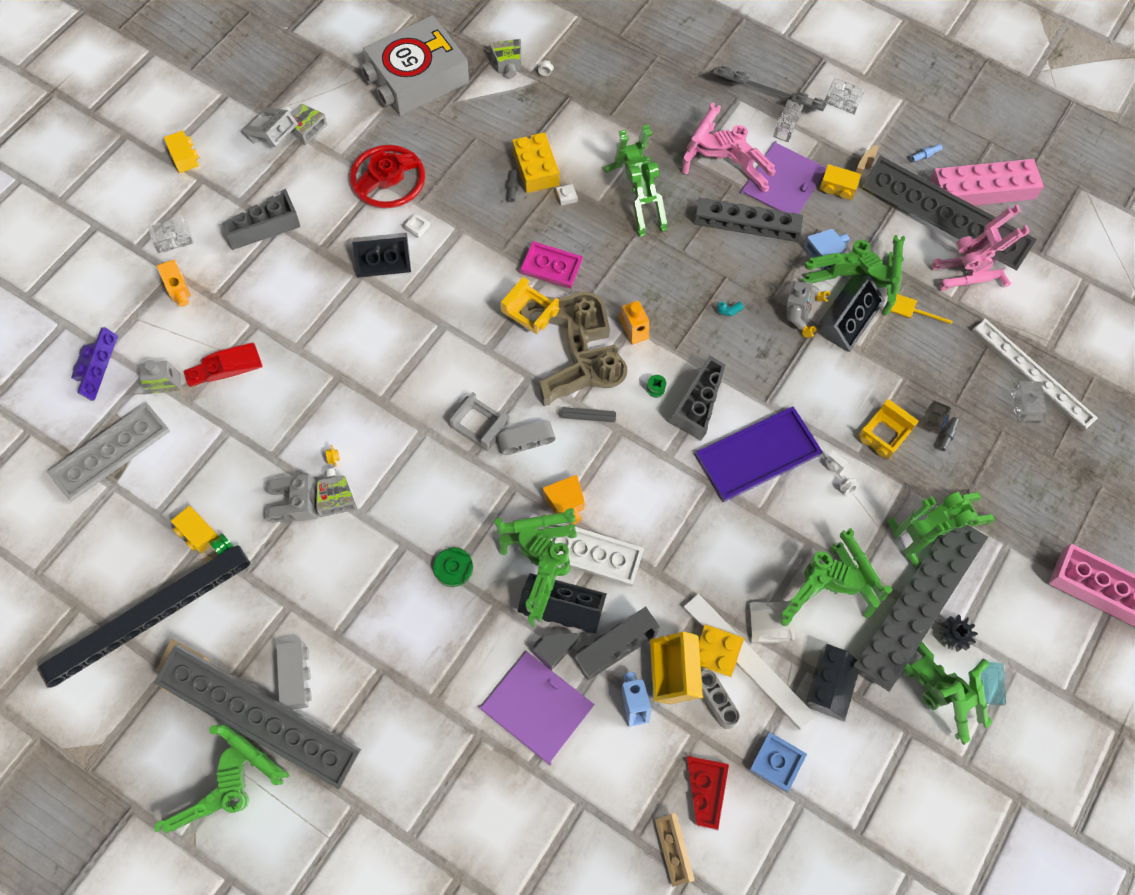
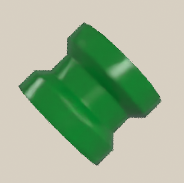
[647,375,667,398]
[209,533,233,555]

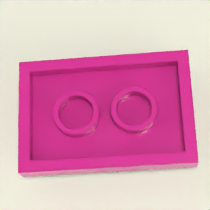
[521,241,583,289]

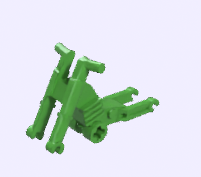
[604,124,668,237]
[801,235,905,315]
[888,492,995,568]
[494,508,577,627]
[780,528,892,626]
[903,642,992,745]
[154,725,290,833]

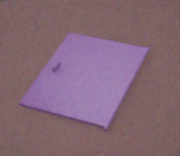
[740,141,826,214]
[479,651,595,765]

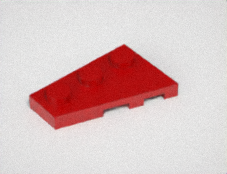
[687,756,729,831]

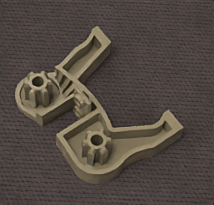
[519,292,627,406]

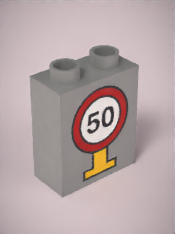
[360,15,469,116]

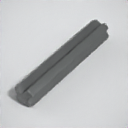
[560,407,616,422]

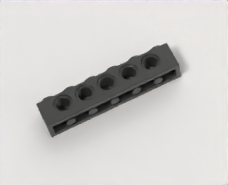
[694,197,803,242]

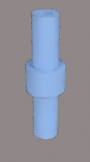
[911,144,942,162]

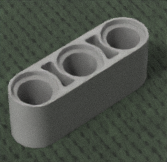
[497,420,556,455]
[701,670,740,729]

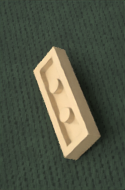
[655,813,695,887]

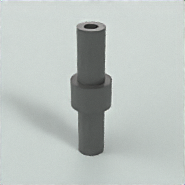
[508,170,518,202]
[938,417,959,452]

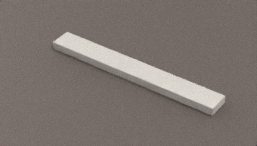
[971,318,1097,431]
[683,594,815,730]

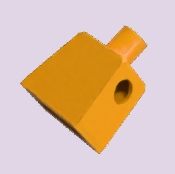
[157,259,191,307]
[618,301,649,345]
[542,474,585,524]

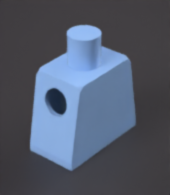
[804,229,850,270]
[622,672,651,727]

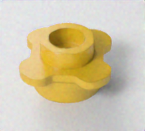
[325,445,340,467]

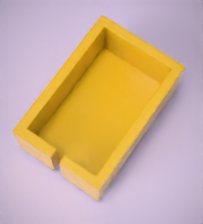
[512,132,560,193]
[650,631,703,705]

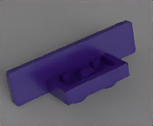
[71,327,118,401]

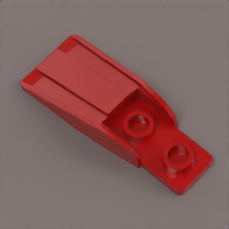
[184,343,263,387]

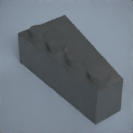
[222,188,301,250]
[669,355,725,441]
[575,606,660,681]

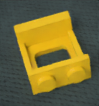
[501,277,559,335]
[858,399,919,460]

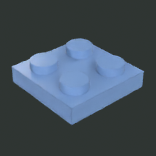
[749,732,807,793]

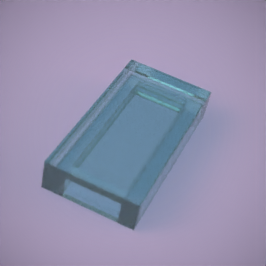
[981,662,1006,706]

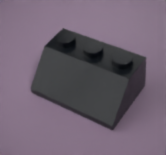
[352,233,411,278]
[805,644,859,721]

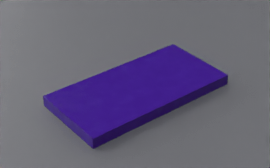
[695,406,823,502]

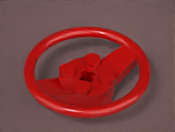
[349,145,425,208]

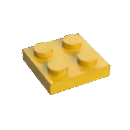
[699,624,745,678]

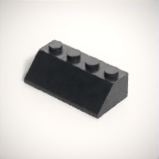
[817,274,885,352]
[517,573,607,633]

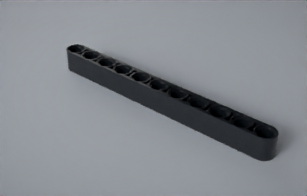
[37,545,250,688]

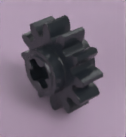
[939,614,978,652]

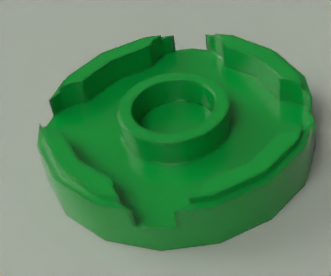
[433,547,473,588]

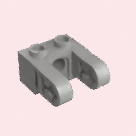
[265,474,317,523]

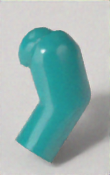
[717,301,744,317]

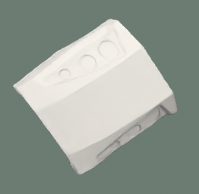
[749,600,796,644]

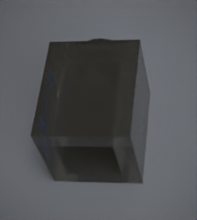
[921,400,952,434]

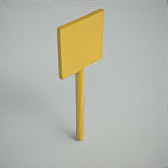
[890,294,953,324]

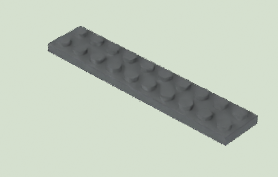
[862,155,1037,271]
[853,525,988,692]
[154,644,361,789]

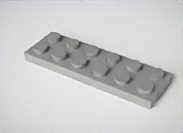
[47,402,170,502]

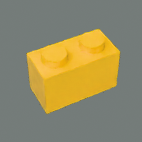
[163,130,199,173]
[819,164,861,200]
[171,505,218,554]

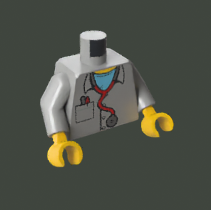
[787,281,830,338]

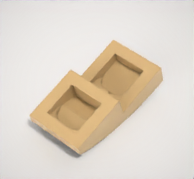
[856,145,879,178]

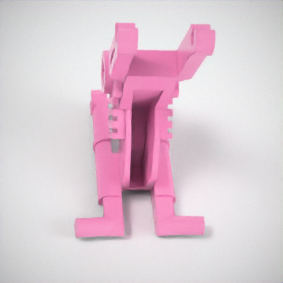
[682,103,776,192]
[931,204,1030,291]

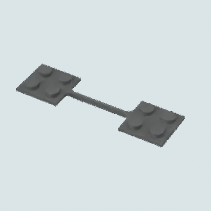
[713,65,827,111]

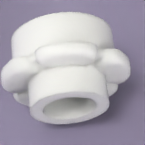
[538,60,554,76]
[840,477,858,495]

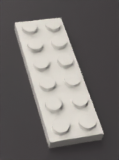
[519,513,644,587]

